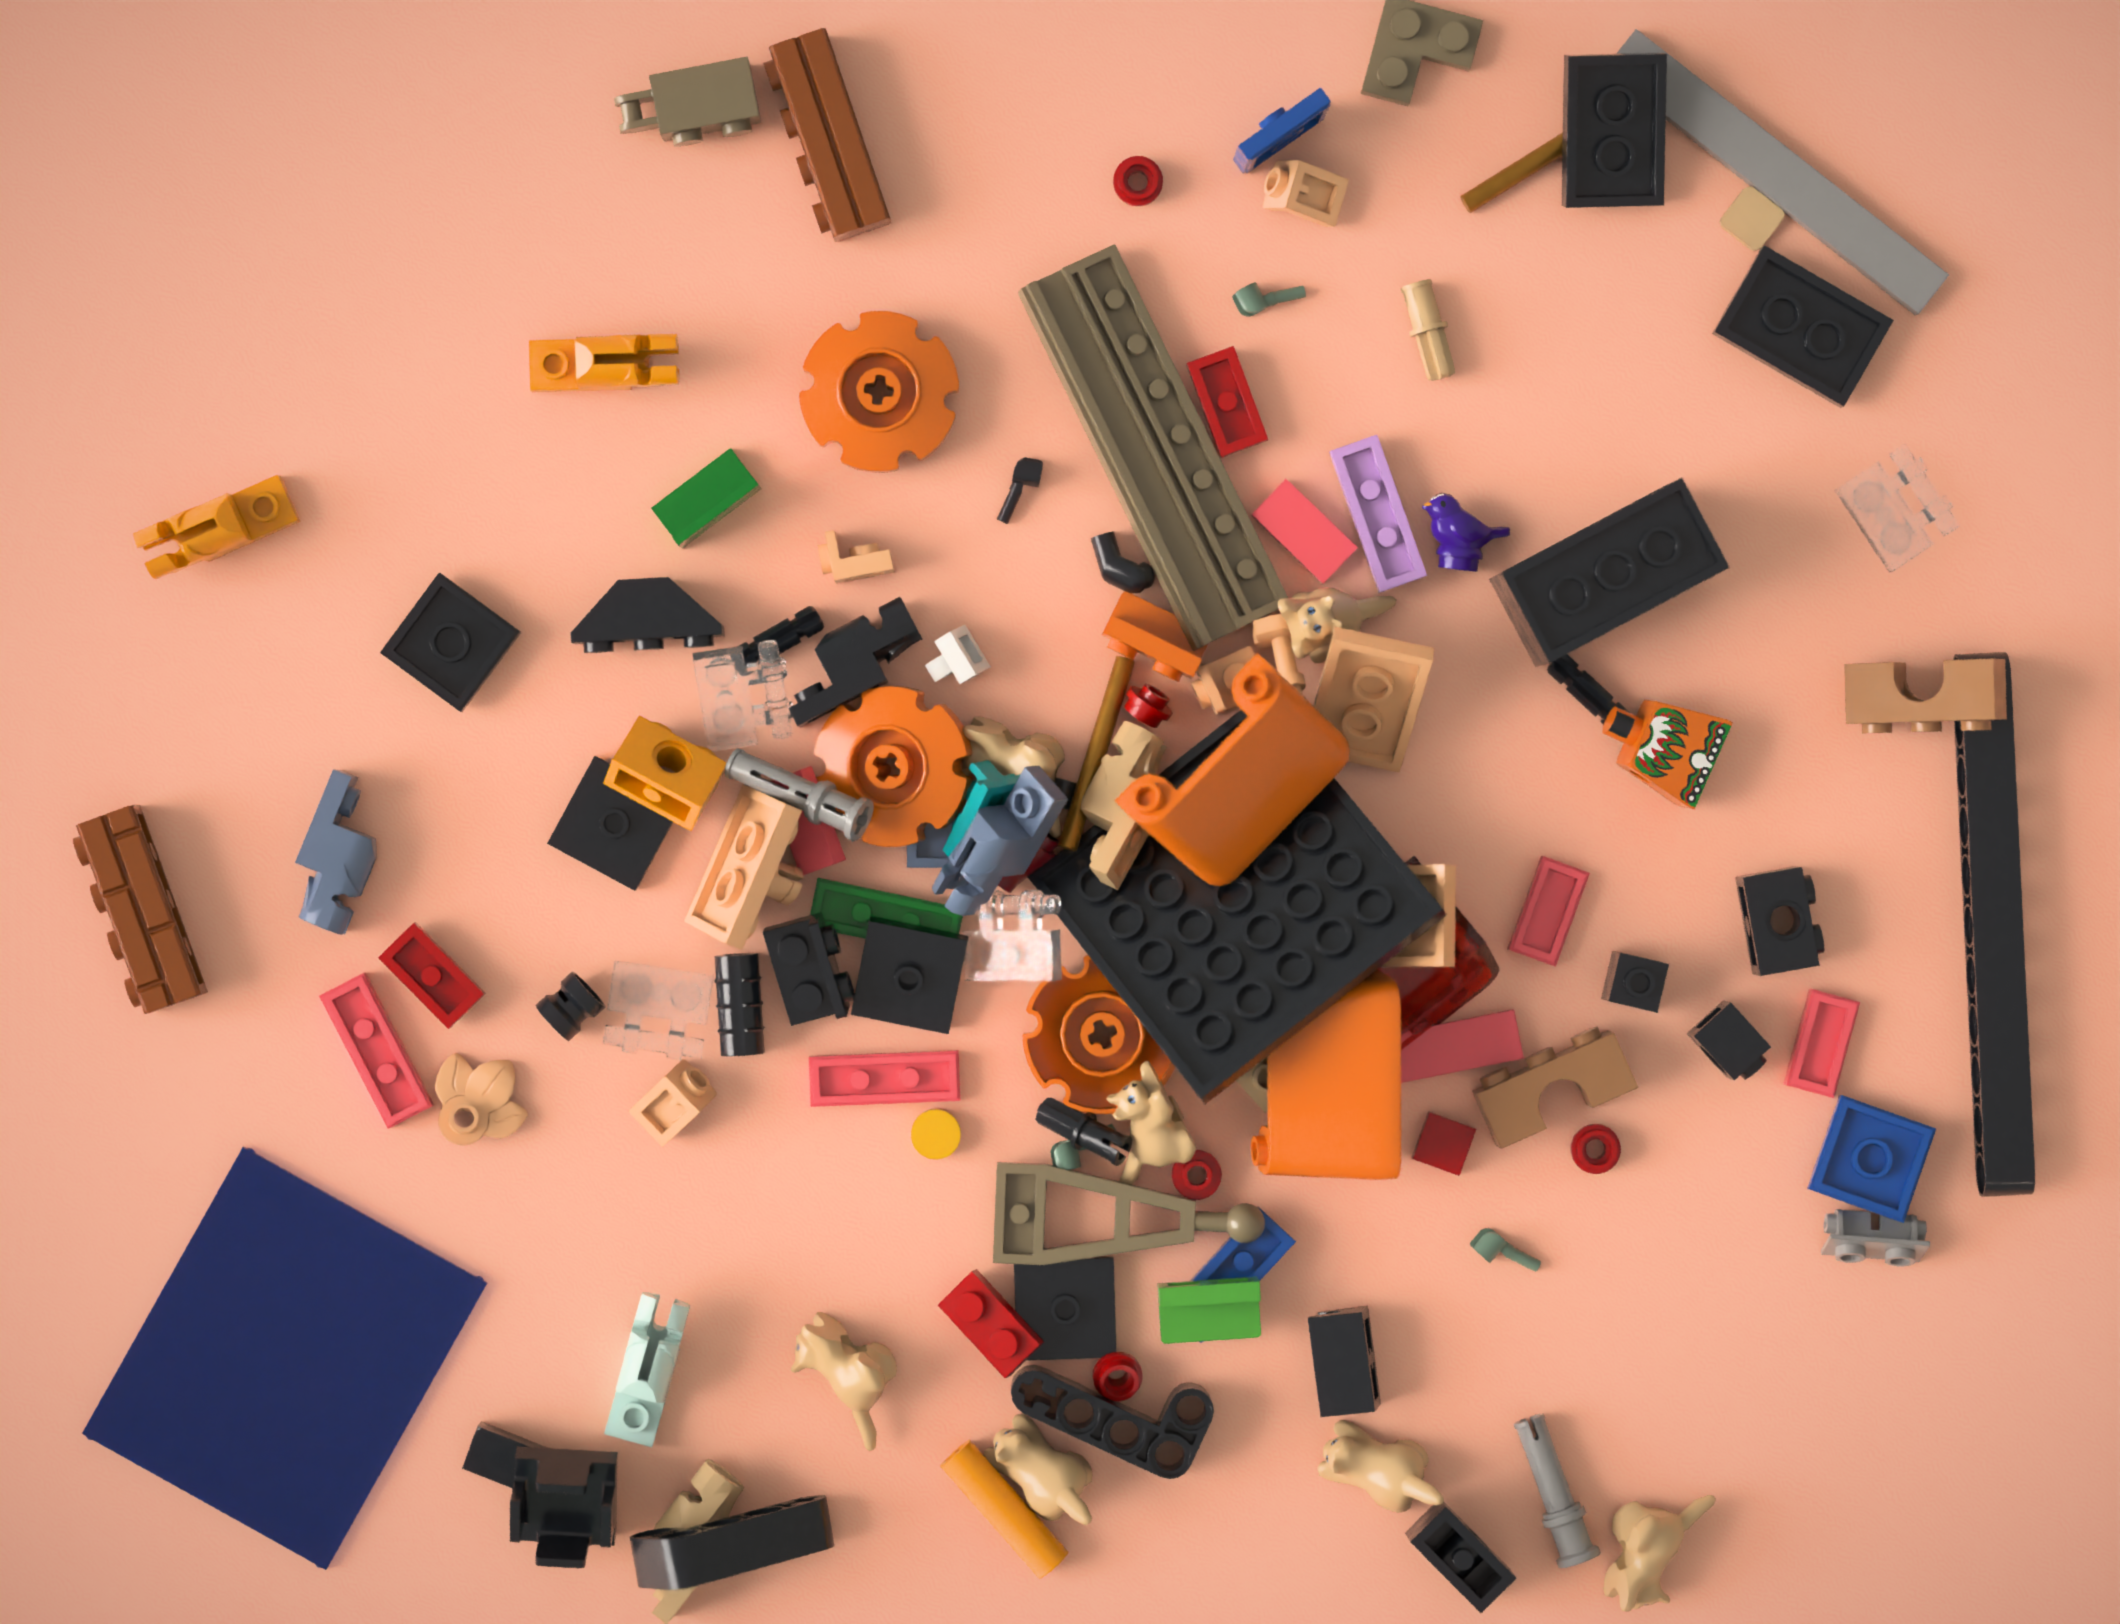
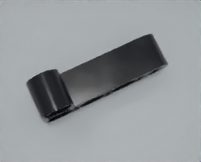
[1011,1365,1214,1479]
[630,1495,834,1590]

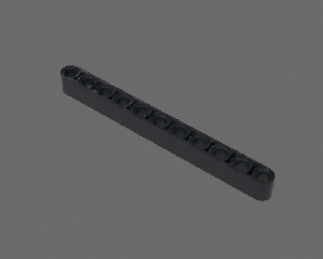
[1953,652,2035,1197]

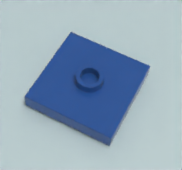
[1233,87,1331,174]
[1807,1095,1936,1223]

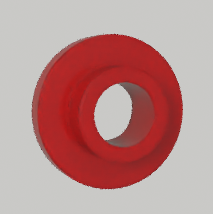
[1113,156,1163,207]
[1124,684,1173,728]
[1570,1124,1621,1174]
[1172,1150,1222,1200]
[1092,1352,1143,1401]

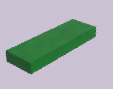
[810,878,963,939]

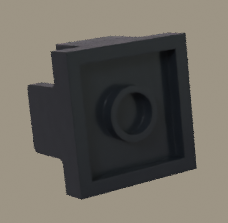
[510,1447,618,1569]

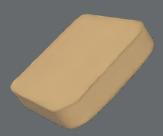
[1719,186,1785,251]

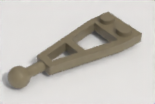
[993,1162,1265,1265]

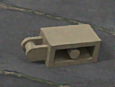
[614,56,762,147]

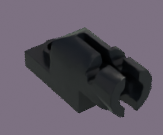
[788,596,922,728]

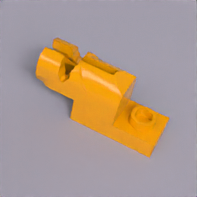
[529,334,680,392]
[133,474,301,579]

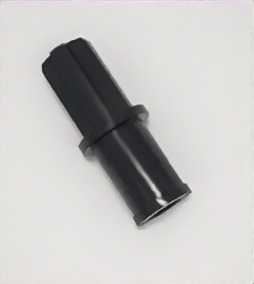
[1035,1097,1133,1166]

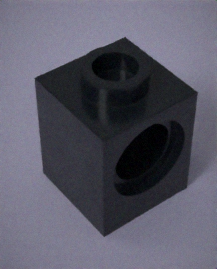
[1601,951,1669,1013]
[1687,1000,1771,1080]

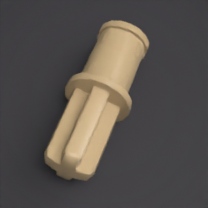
[1400,279,1455,381]

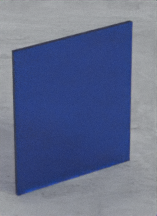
[82,1146,488,1570]

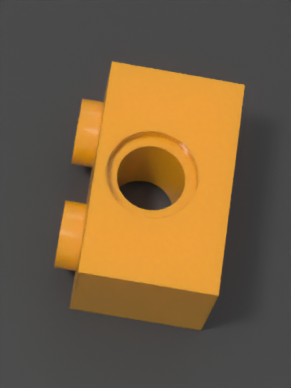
[603,715,727,831]

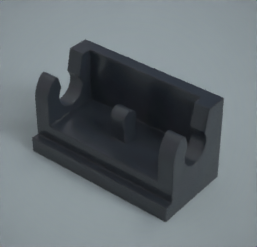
[1308,1306,1381,1417]

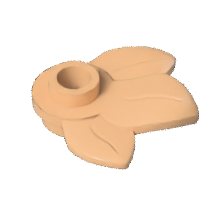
[435,1053,528,1146]

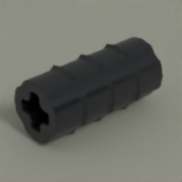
[714,953,765,1056]

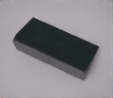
[462,1421,548,1489]

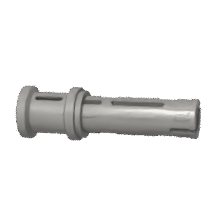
[724,748,874,842]
[1513,1413,1601,1568]

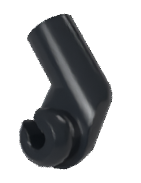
[1090,531,1155,593]

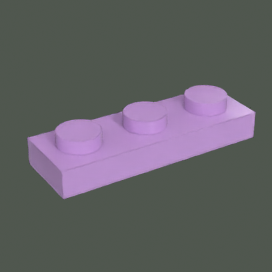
[1329,434,1427,593]

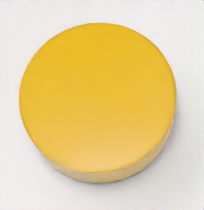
[911,1109,961,1160]

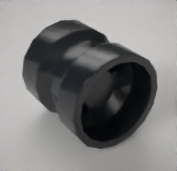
[535,971,606,1041]

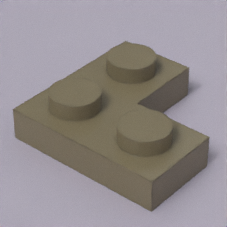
[1360,0,1484,107]

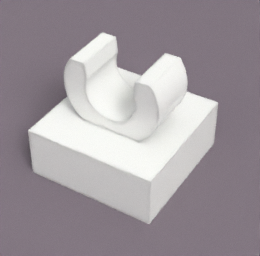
[925,625,991,684]

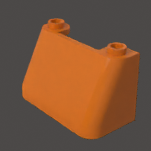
[1115,653,1350,886]
[1251,969,1401,1180]

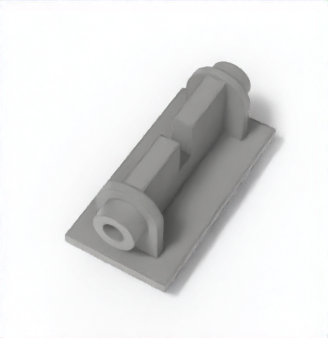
[1821,1209,1930,1267]

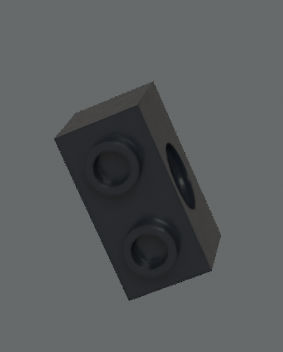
[1735,866,1824,976]
[1405,1501,1517,1613]

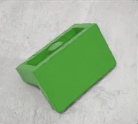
[1157,1276,1261,1344]

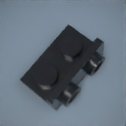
[763,912,855,1026]

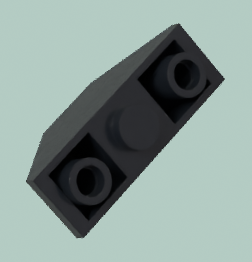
[570,577,725,653]

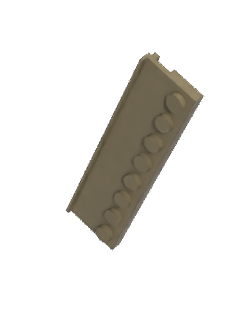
[1018,244,1288,651]

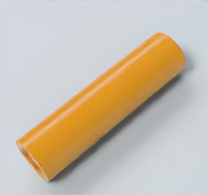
[940,1439,1069,1579]

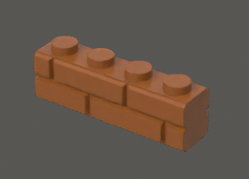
[763,28,891,242]
[73,805,208,1015]

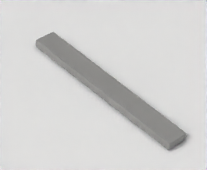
[1616,29,1949,316]

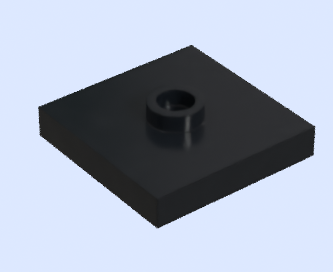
[380,572,522,713]
[547,756,673,891]
[851,916,969,1034]
[1014,1256,1116,1360]

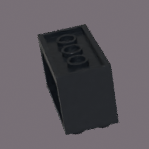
[1489,477,1730,667]

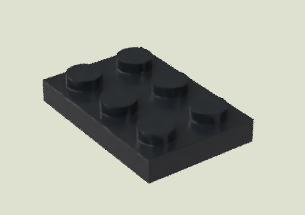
[1562,53,1667,208]
[1712,245,1894,408]

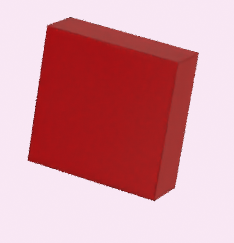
[1411,1111,1476,1176]

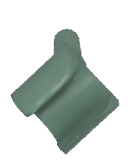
[1232,282,1306,317]
[1051,1123,1116,1170]
[1470,1228,1541,1272]

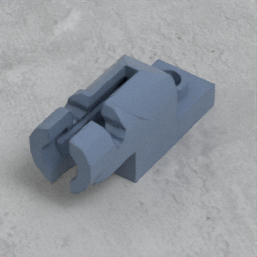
[931,766,1068,916]
[295,769,377,935]

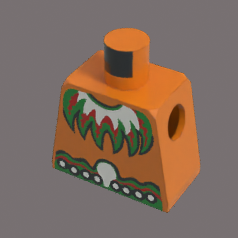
[1602,700,1733,809]

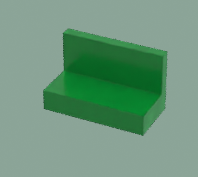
[651,448,761,549]

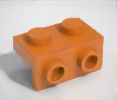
[1102,591,1208,682]

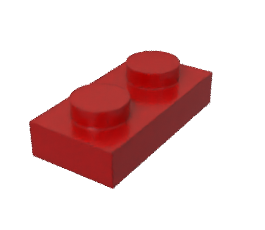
[1186,346,1268,458]
[378,922,486,1029]
[938,1269,1044,1378]

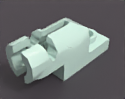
[604,1292,690,1447]

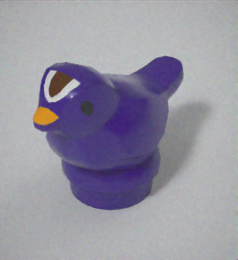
[1422,493,1510,572]

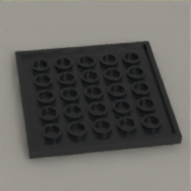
[1028,709,1446,1105]

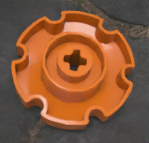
[799,311,959,473]
[814,686,973,847]
[1022,955,1175,1114]

